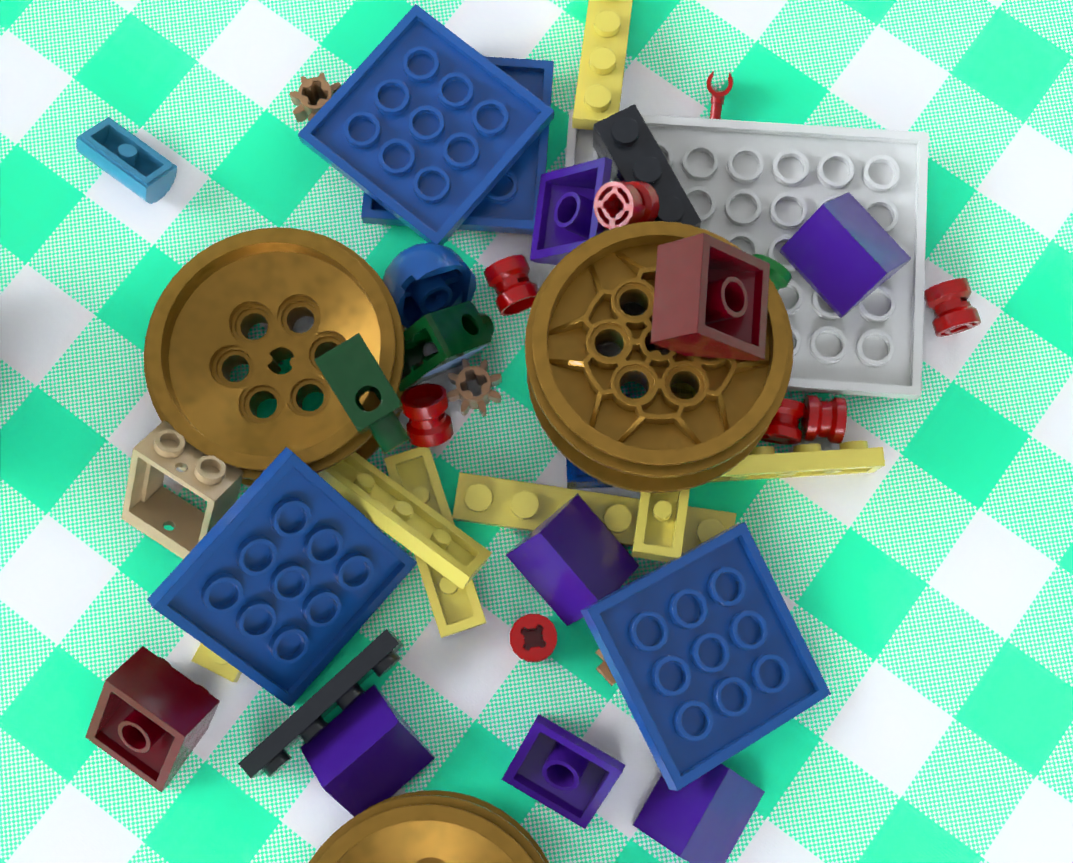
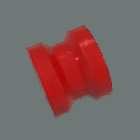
[800,395,847,444]
[761,398,806,445]
[510,614,557,663]

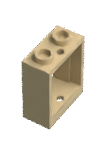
[121,420,244,559]

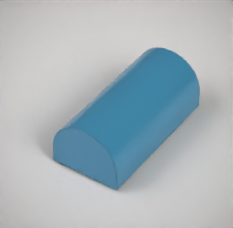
[76,117,177,204]

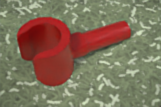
[706,71,734,119]

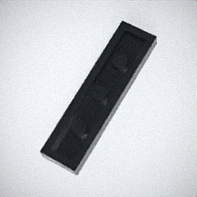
[238,629,404,778]

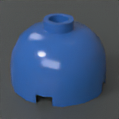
[382,242,476,329]

